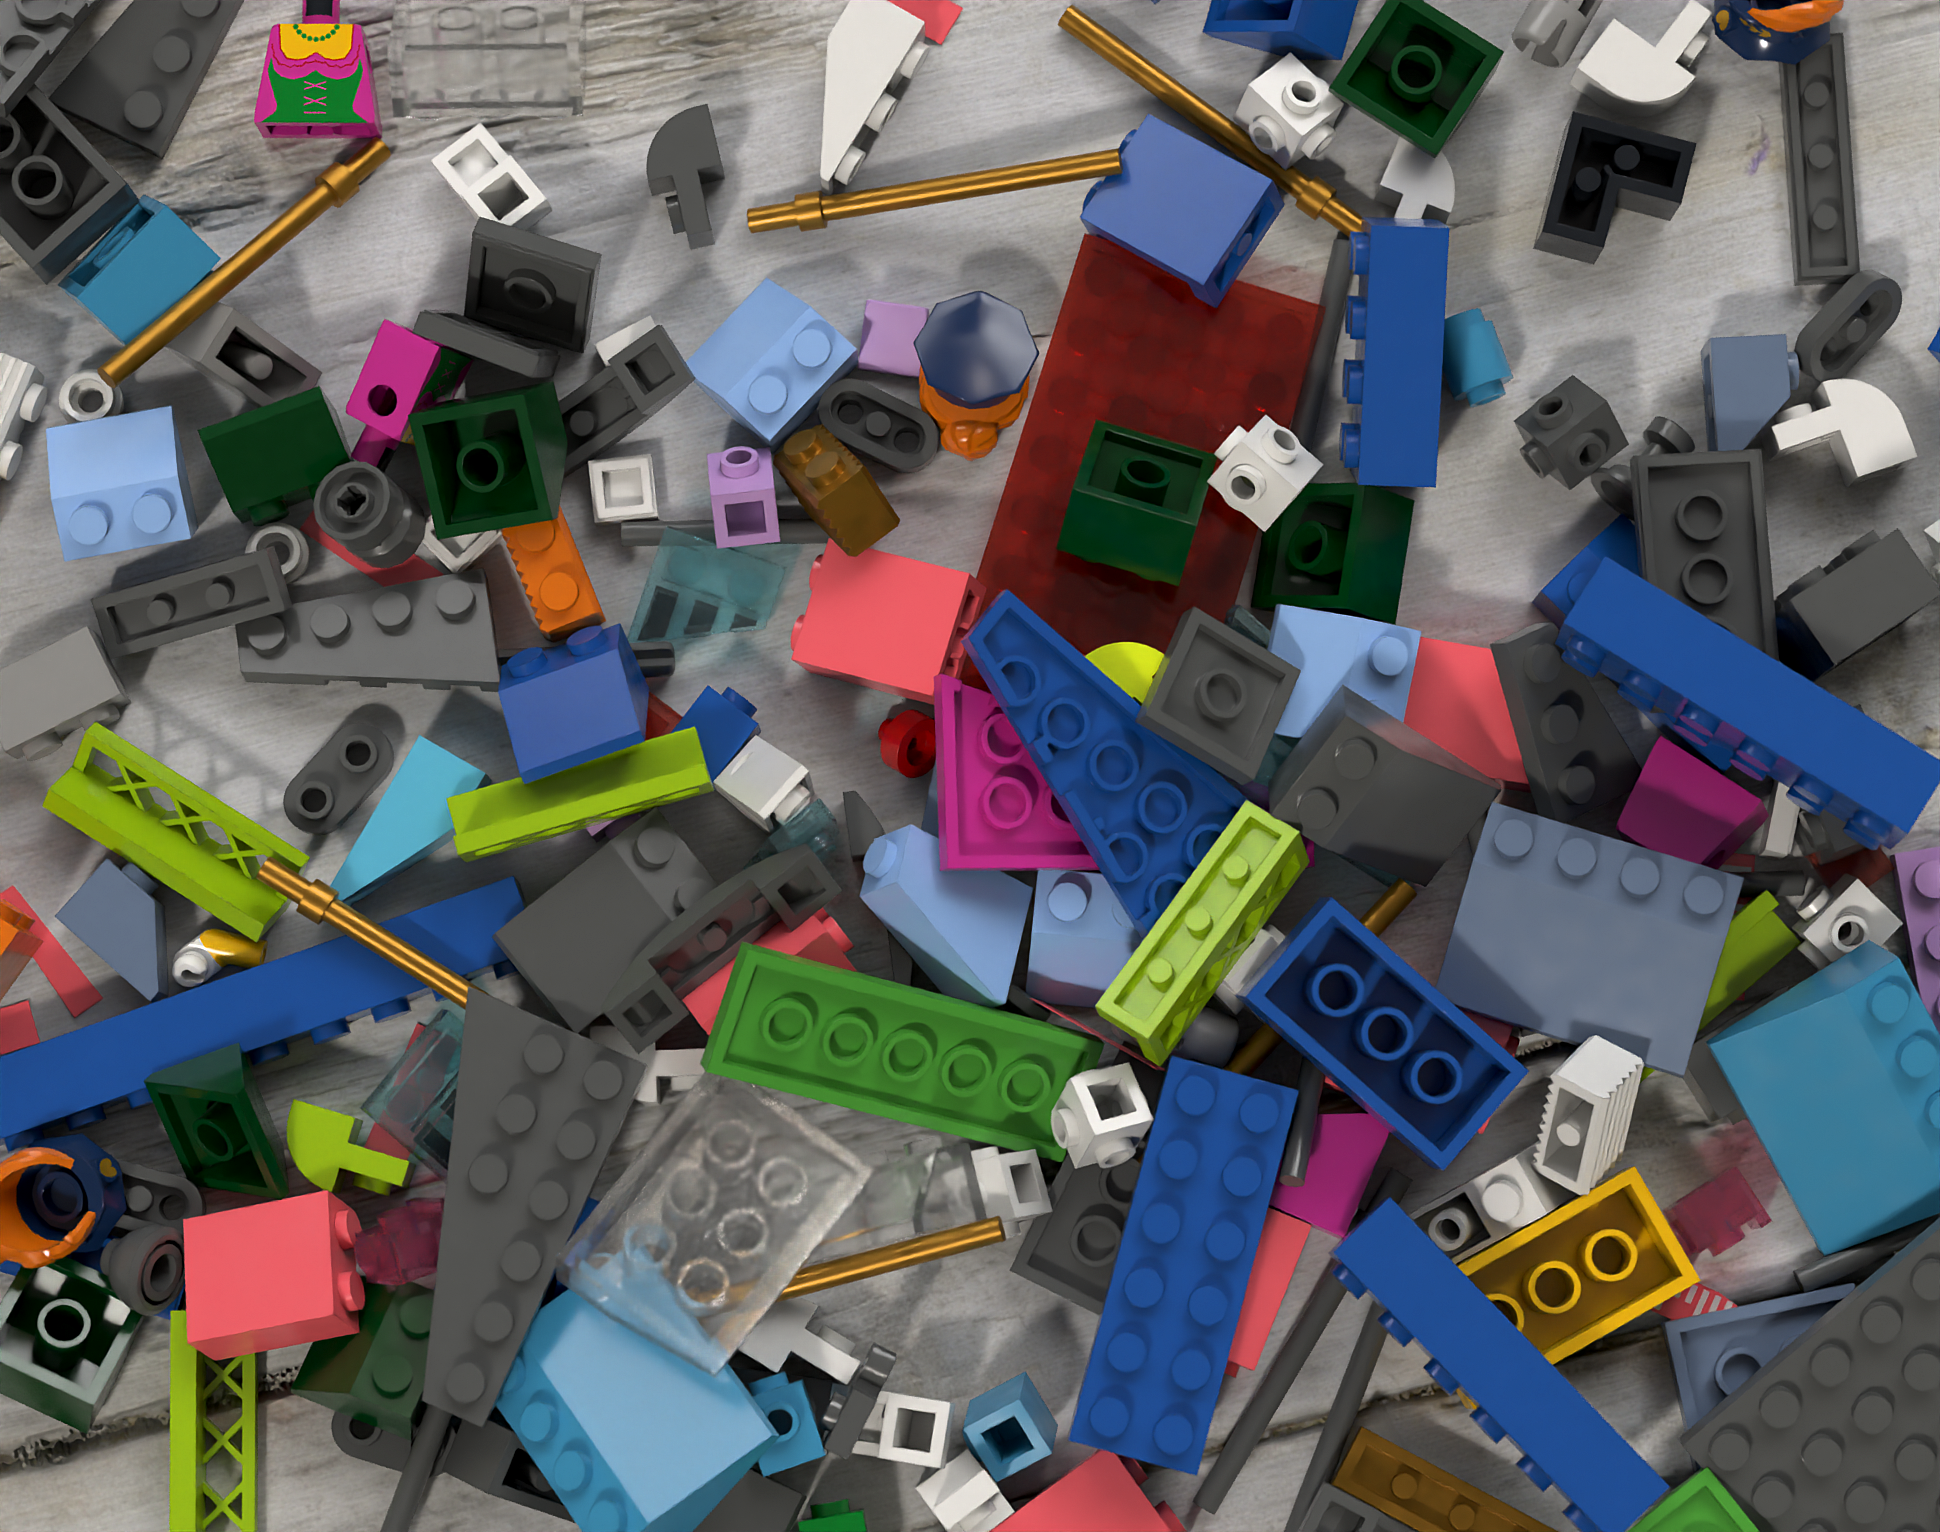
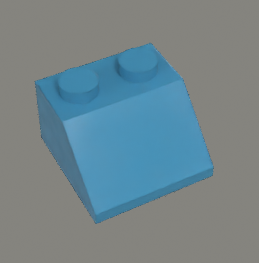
[57,194,221,345]

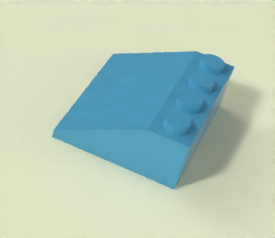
[1706,940,1940,1256]
[496,1242,780,1532]

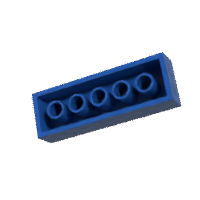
[1555,556,1940,850]
[1067,1056,1299,1476]

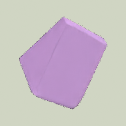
[858,300,929,379]

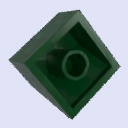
[1328,0,1504,158]
[408,381,568,540]
[198,386,355,526]
[1056,419,1217,586]
[1251,482,1415,625]
[0,1256,145,1434]
[291,1275,434,1441]

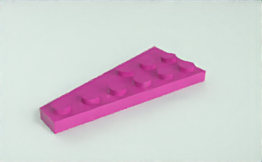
[934,673,1315,871]

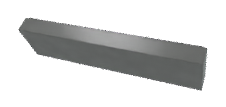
[1778,33,1860,286]

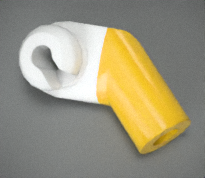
[172,928,268,988]

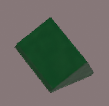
[144,1042,290,1200]

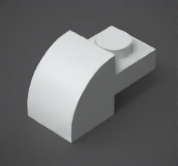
[431,123,552,231]
[1374,137,1455,224]
[590,1026,724,1105]
[722,1297,861,1385]
[823,1383,956,1468]
[915,1449,1015,1532]

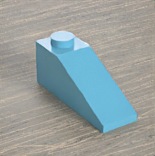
[330,735,492,907]

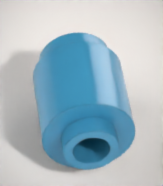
[1442,308,1513,407]

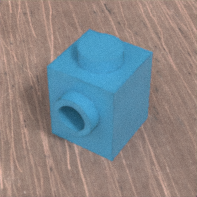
[748,1371,827,1477]
[962,1371,1058,1483]

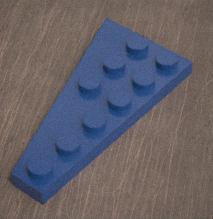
[961,589,1252,940]

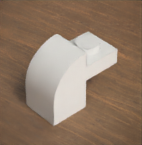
[1569,0,1712,118]
[1761,379,1918,488]

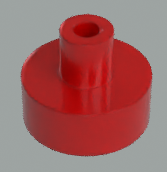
[878,709,936,778]

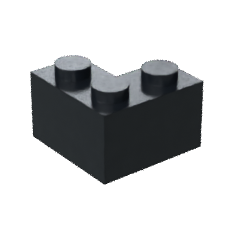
[1533,111,1697,265]

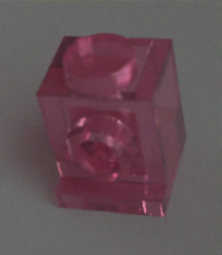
[1662,1166,1772,1258]
[354,1197,445,1285]

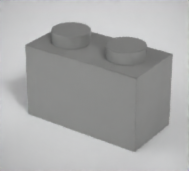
[0,626,131,761]

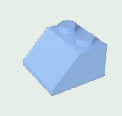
[686,277,858,455]
[46,405,199,562]
[1267,604,1421,740]
[1026,870,1143,1009]

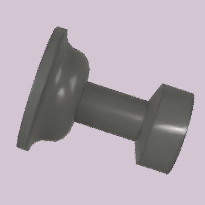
[1591,416,1695,522]

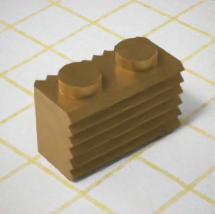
[773,424,900,557]

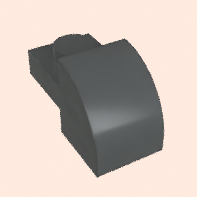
[646,104,725,250]

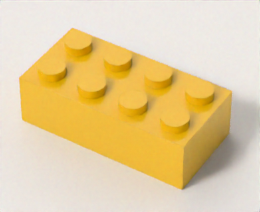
[1455,1166,1701,1410]

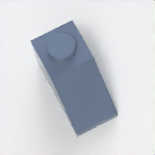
[1700,334,1799,452]
[55,858,169,1003]

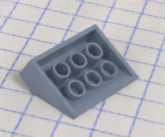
[1436,802,1744,1078]

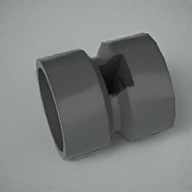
[313,461,426,568]

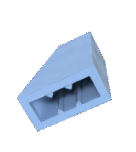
[860,824,1033,1008]

